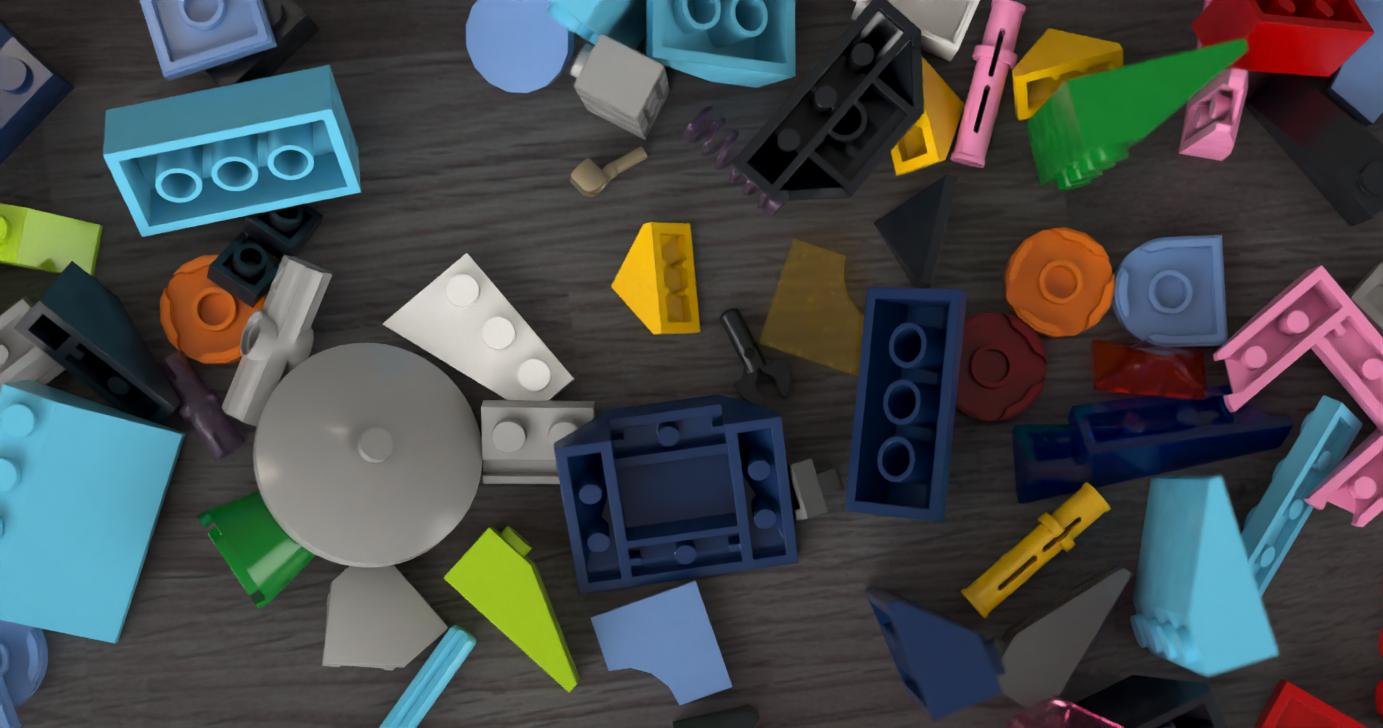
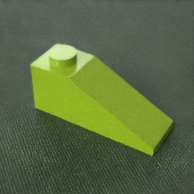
[444,526,580,692]

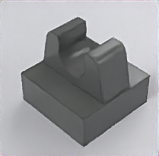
[787,458,844,521]

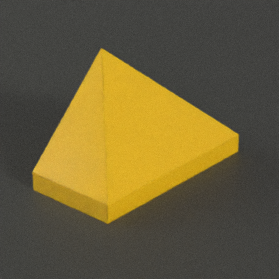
[1012,28,1123,121]
[891,55,965,175]
[611,222,701,335]

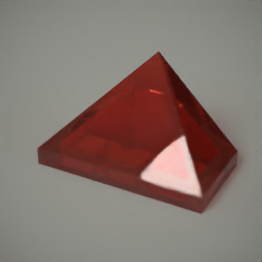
[1091,339,1207,400]

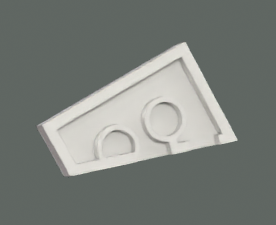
[383,253,575,401]

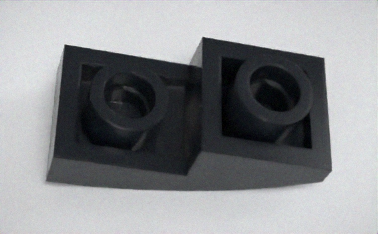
[207,204,324,308]

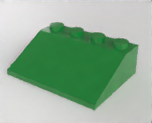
[1025,38,1248,191]

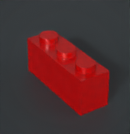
[1191,0,1375,77]

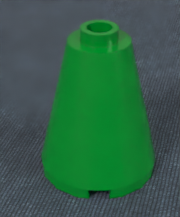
[196,490,316,609]

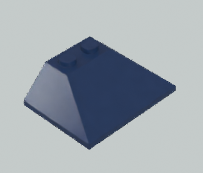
[554,394,798,594]

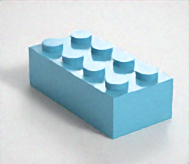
[103,65,361,237]

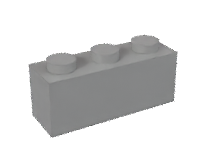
[571,34,670,140]

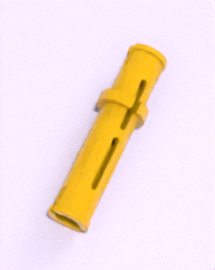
[960,482,1111,619]

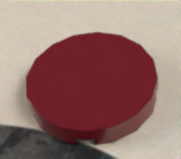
[956,312,1047,422]

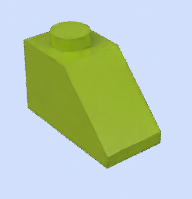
[0,203,103,277]

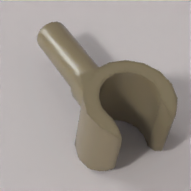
[570,146,647,197]

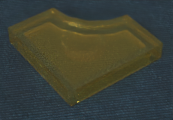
[758,239,865,377]

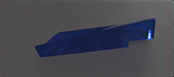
[1012,384,1294,504]

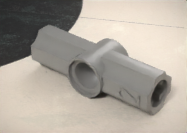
[221,255,332,427]

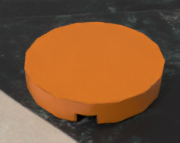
[1003,227,1116,338]
[160,255,269,365]

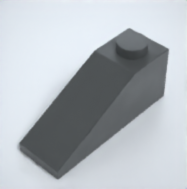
[992,565,1133,719]

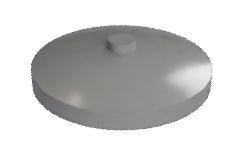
[253,343,482,568]

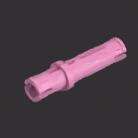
[950,0,1026,168]

